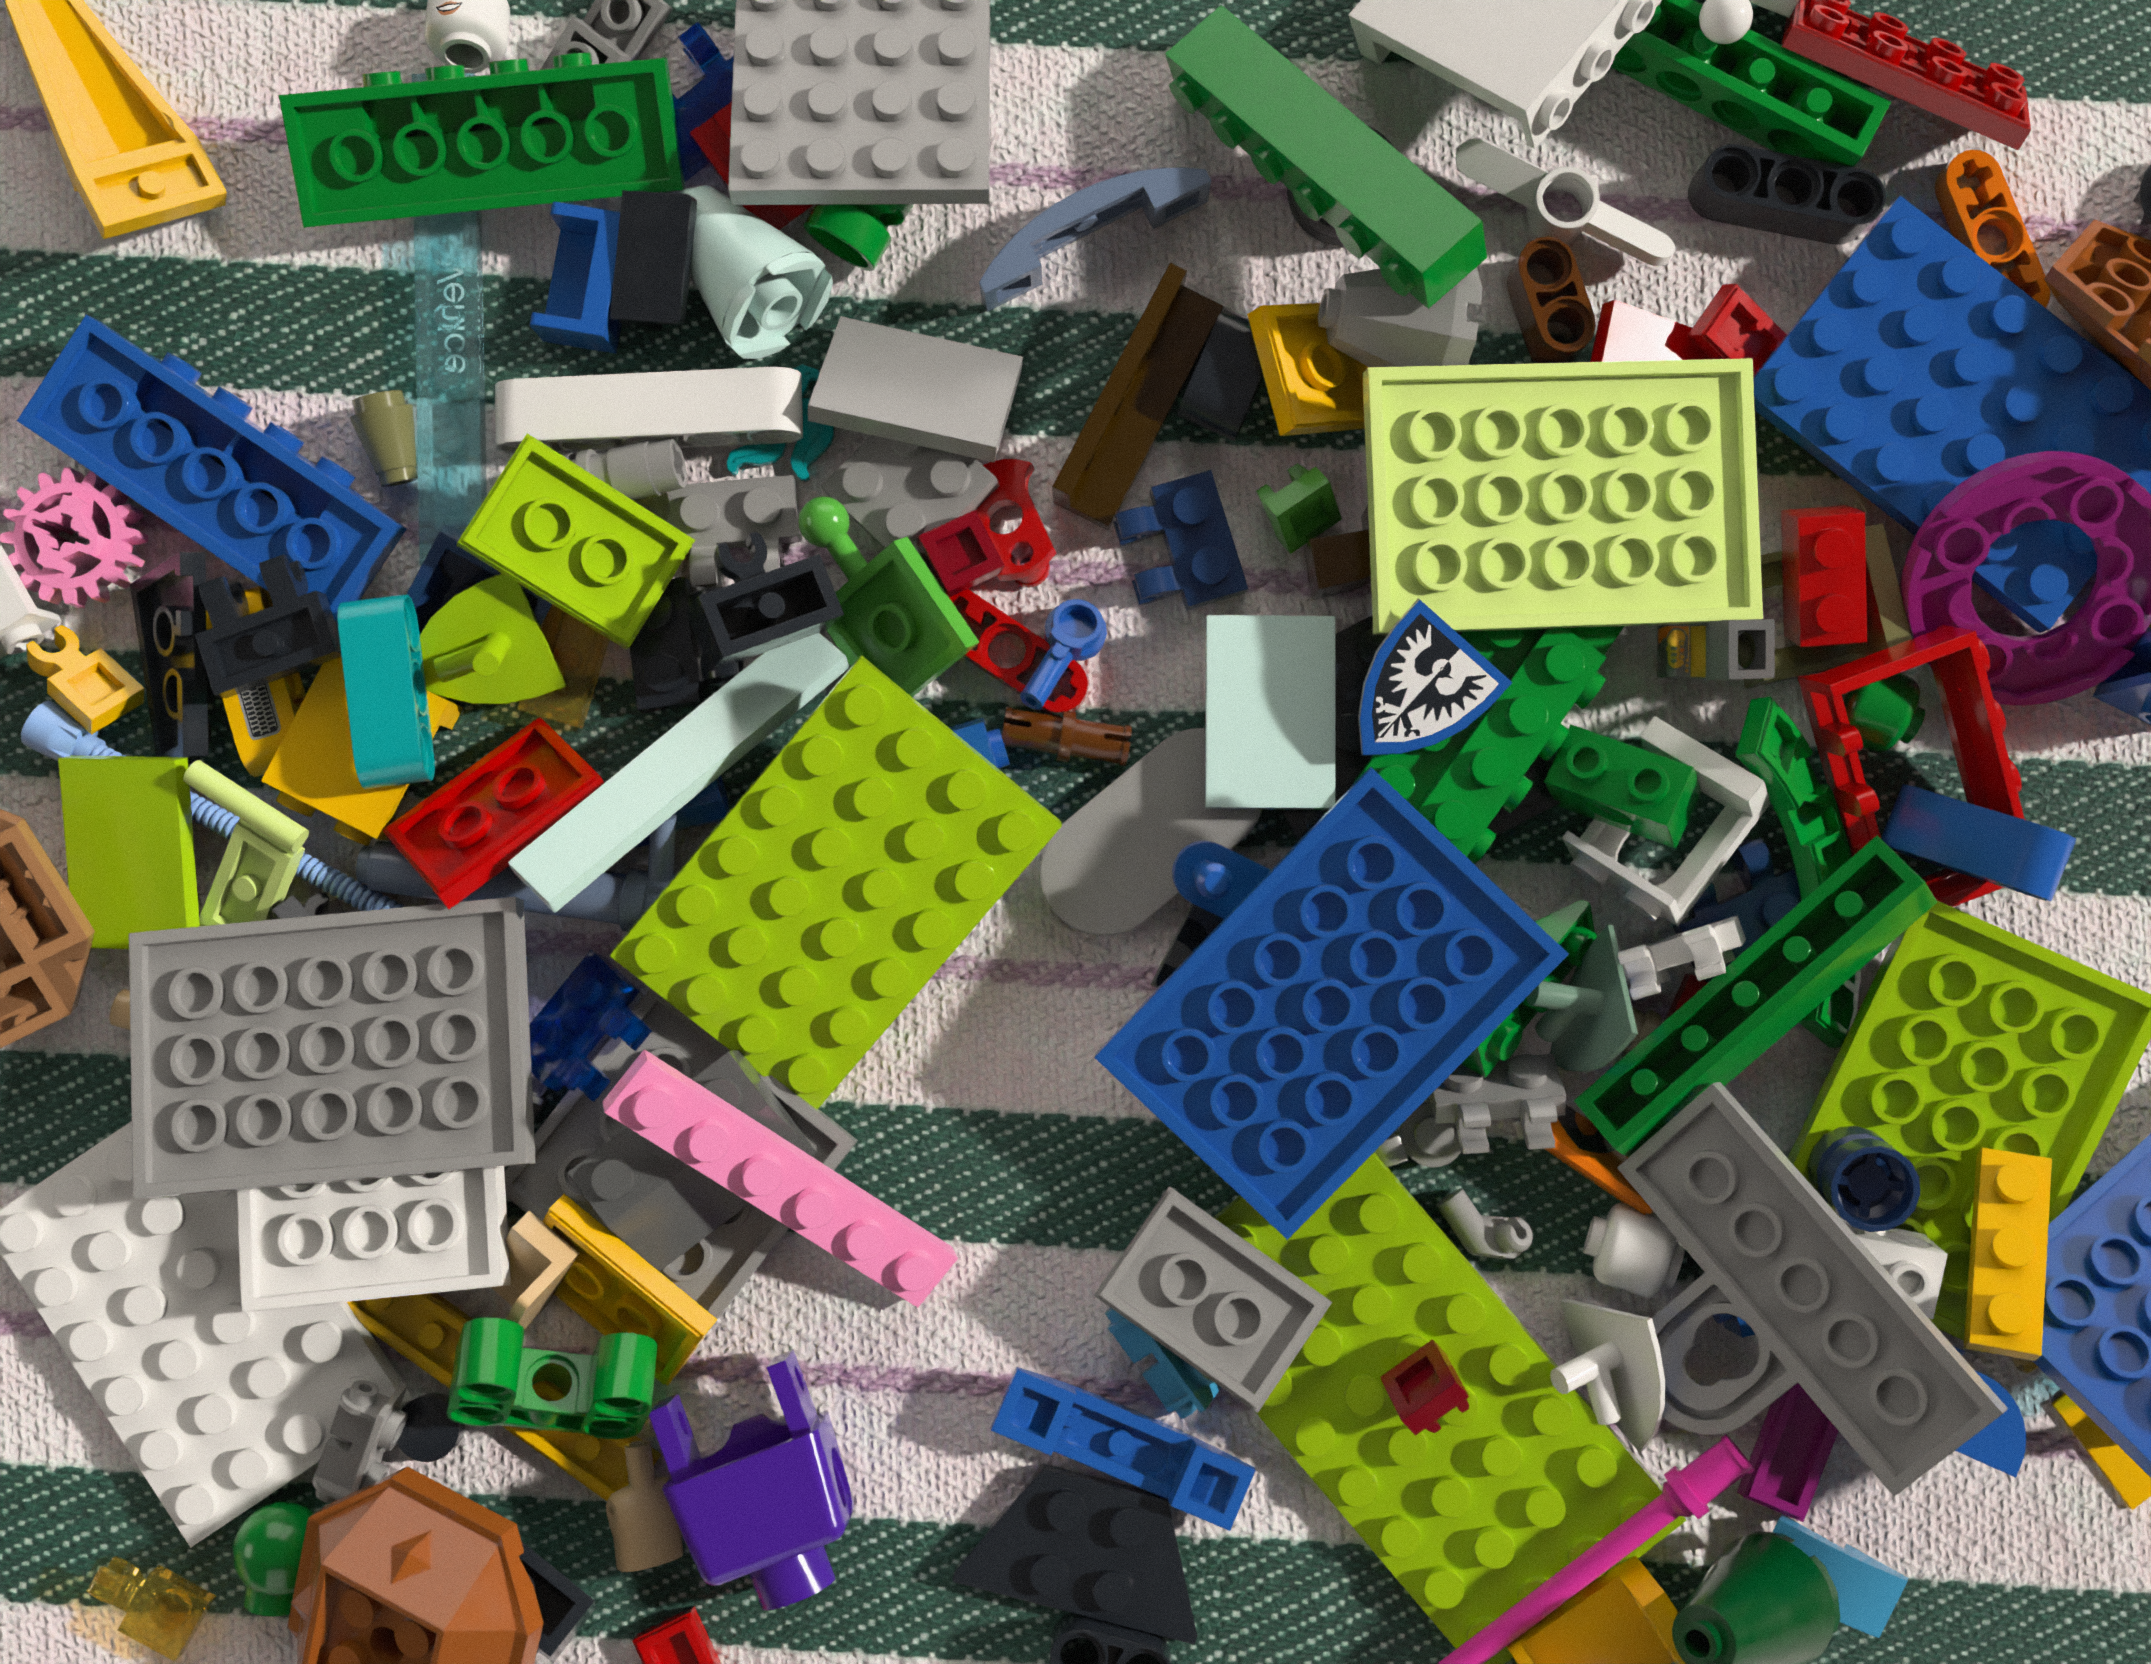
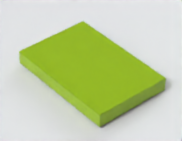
[457,433,695,650]
[58,755,200,950]

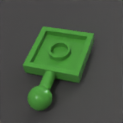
[798,496,980,698]

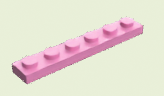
[602,1049,958,1308]

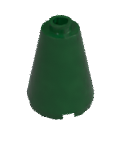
[1672,1531,1840,1664]

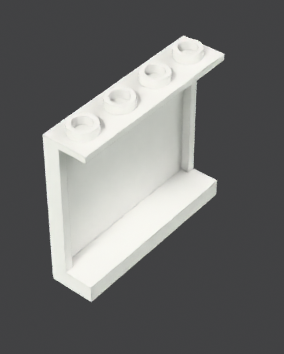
[1348,0,1662,149]

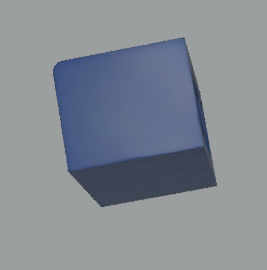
[530,202,622,354]

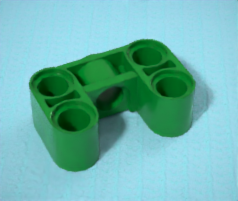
[447,1317,658,1439]

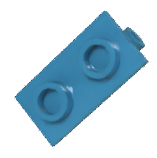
[1105,1308,1222,1419]

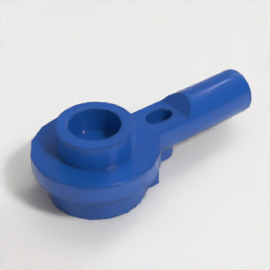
[1020,599,1107,710]

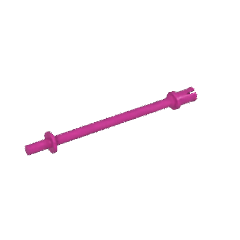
[1437,1434,1755,1664]

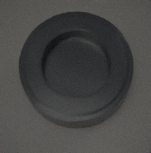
[397,1393,465,1462]

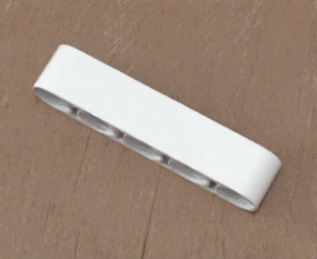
[495,367,803,454]

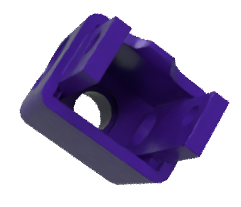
[649,1350,854,1611]

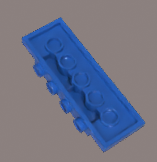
[17,314,407,633]

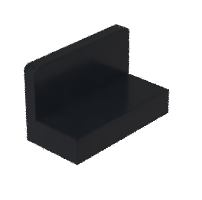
[610,190,697,332]

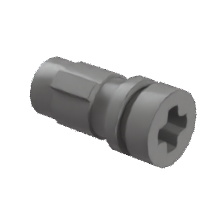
[562,438,687,501]

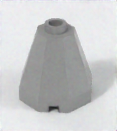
[1318,267,1483,367]

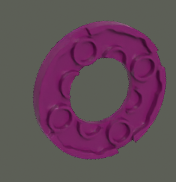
[1901,451,2151,706]

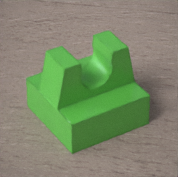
[1256,463,1342,554]

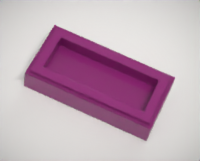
[1737,1383,1839,1522]

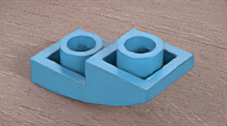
[1772,1514,1909,1638]

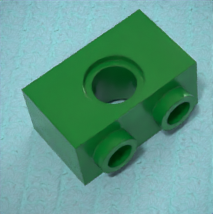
[1544,724,1702,849]

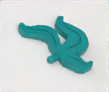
[727,364,835,482]

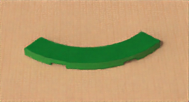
[1735,697,1861,1048]

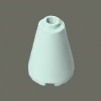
[680,185,833,359]

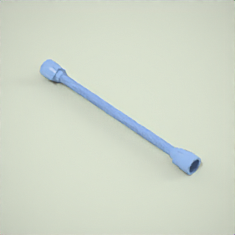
[21,701,528,961]

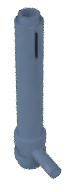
[356,814,677,932]

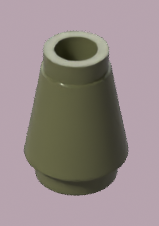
[350,390,419,487]

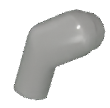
[1436,1188,1533,1259]

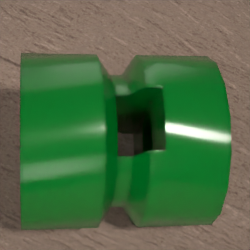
[804,204,914,271]

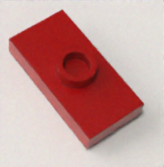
[1687,284,1787,376]

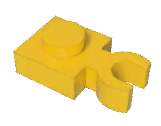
[26,625,144,735]

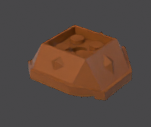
[287,1467,544,1664]

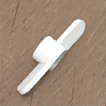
[1455,137,1675,266]

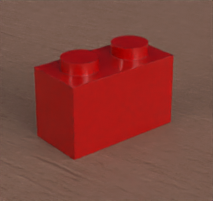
[1781,505,1867,647]

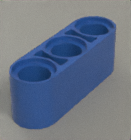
[1881,784,2077,902]

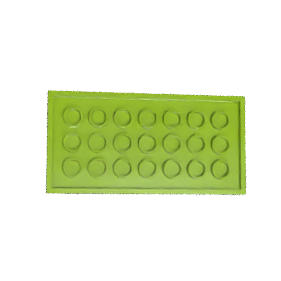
[1213,1152,1687,1664]

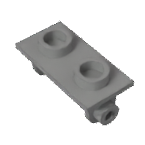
[312,1380,408,1503]

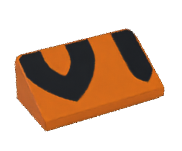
[1545,1104,1653,1215]

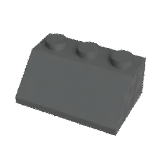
[567,1050,817,1272]

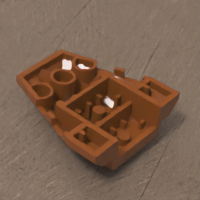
[2044,219,2151,390]

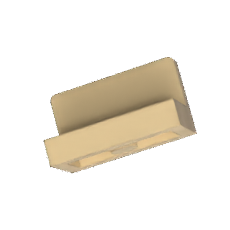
[491,1210,579,1330]

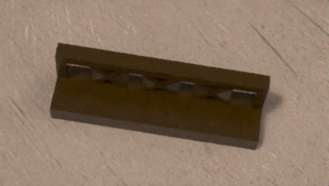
[1052,262,1224,531]

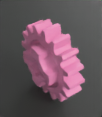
[0,467,148,608]

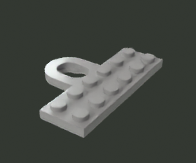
[1617,1082,2008,1497]

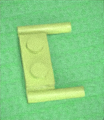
[183,760,309,926]

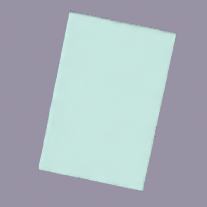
[1205,615,1335,810]

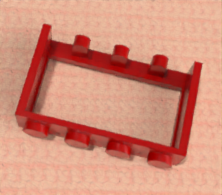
[1797,625,2026,907]

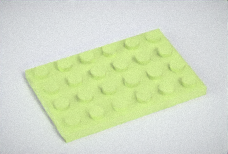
[1362,358,1763,635]

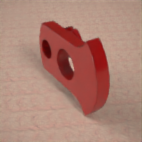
[976,459,1056,588]

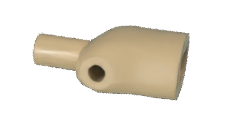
[606,1440,683,1572]

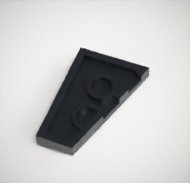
[130,552,211,765]

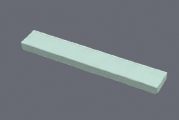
[508,633,849,913]

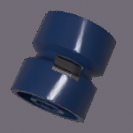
[1808,1126,1920,1232]

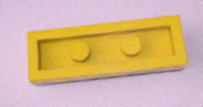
[1964,1147,2052,1361]

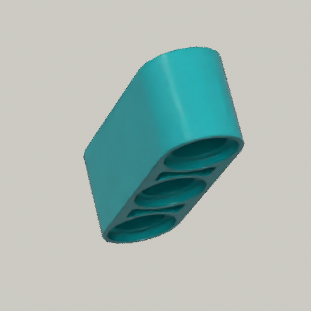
[337,594,435,789]

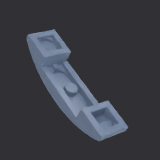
[979,167,1212,312]

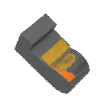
[1657,619,1775,680]

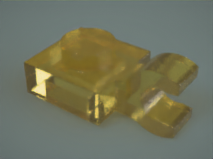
[86,1556,216,1662]

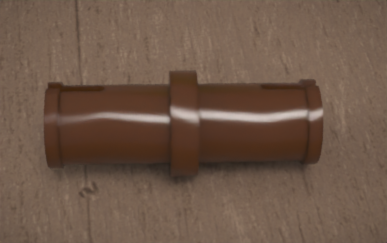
[1002,707,1132,766]

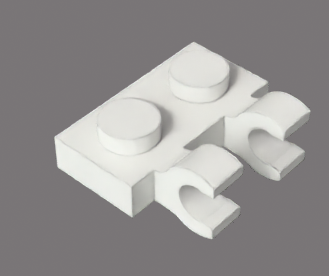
[1618,915,1746,1000]

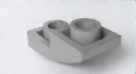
[540,0,673,70]

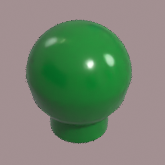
[233,1502,314,1617]

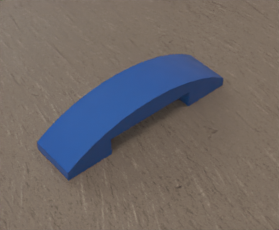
[990,1367,1256,1531]

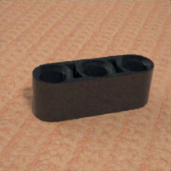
[1688,144,1886,245]

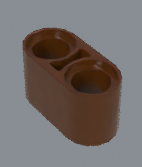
[1507,236,1596,363]

